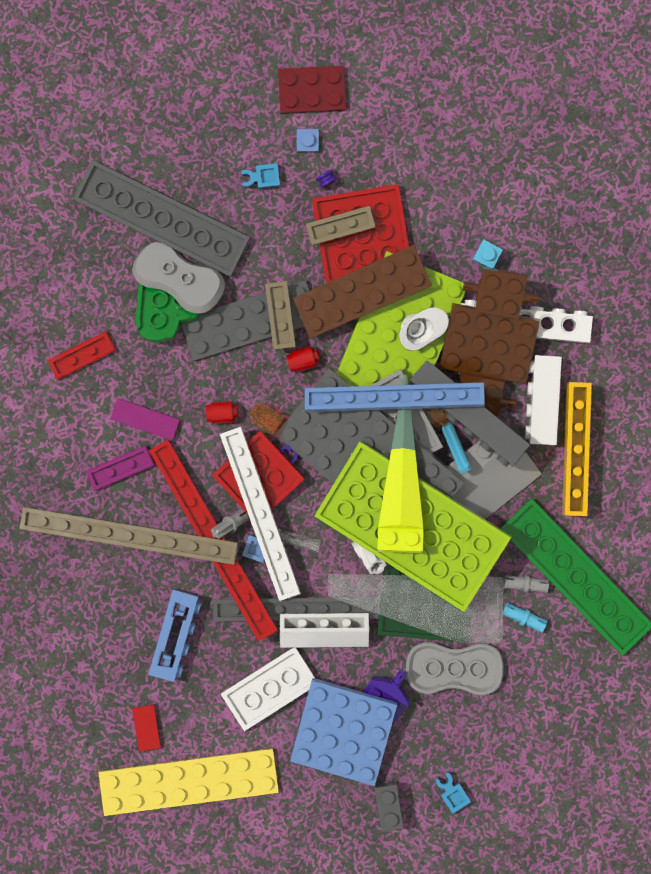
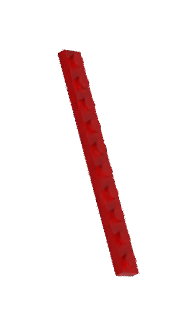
[149,440,278,642]

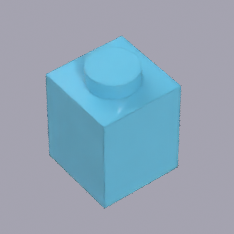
[472,239,503,268]

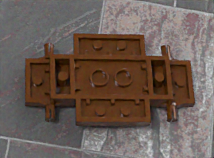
[439,267,540,417]

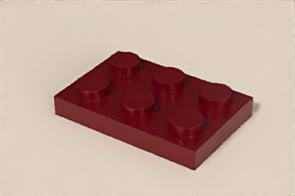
[278,66,346,114]

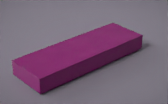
[110,398,180,441]
[86,445,155,491]

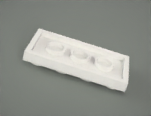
[221,647,316,731]

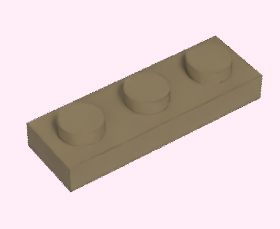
[306,206,376,246]
[265,281,296,350]

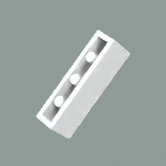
[525,355,562,445]
[280,613,369,648]

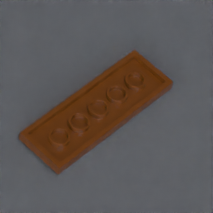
[293,245,432,339]

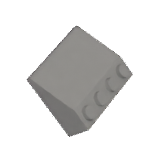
[447,440,542,519]

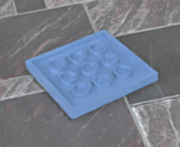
[290,678,398,786]

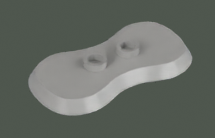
[132,242,225,313]
[406,642,503,695]

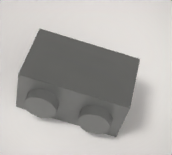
[375,781,403,832]

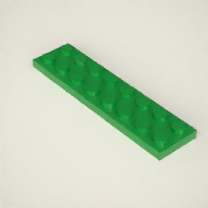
[500,498,651,656]

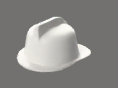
[399,308,449,350]

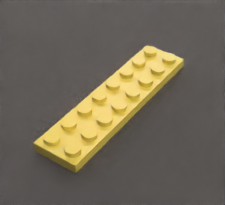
[98,748,279,816]

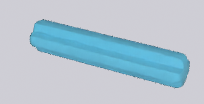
[441,422,471,474]

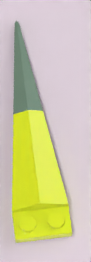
[377,374,423,553]

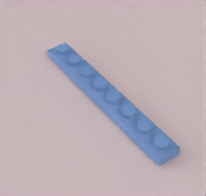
[305,383,485,412]

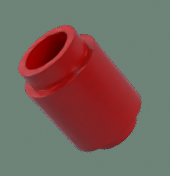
[286,346,320,373]
[206,401,238,424]

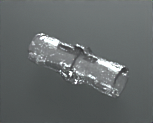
[278,528,321,554]

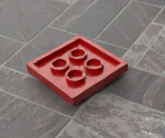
[212,430,306,514]

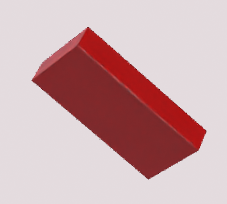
[132,704,161,752]

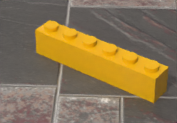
[562,382,592,516]

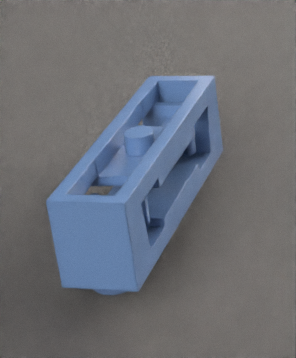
[148,588,202,682]

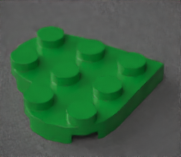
[136,283,200,343]

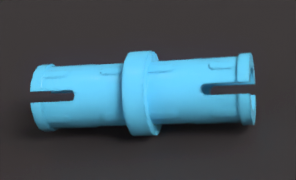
[502,602,548,633]

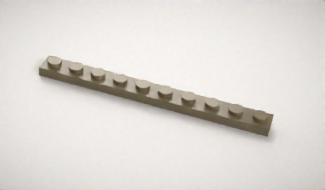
[19,507,239,565]

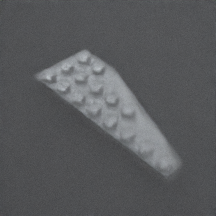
[327,574,504,644]

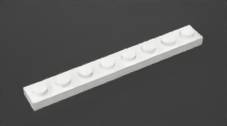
[220,426,301,601]

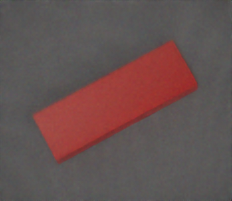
[48,331,116,380]

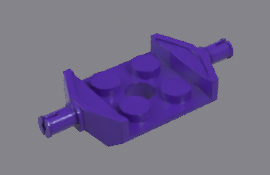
[363,669,410,728]

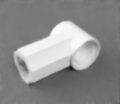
[351,541,387,575]

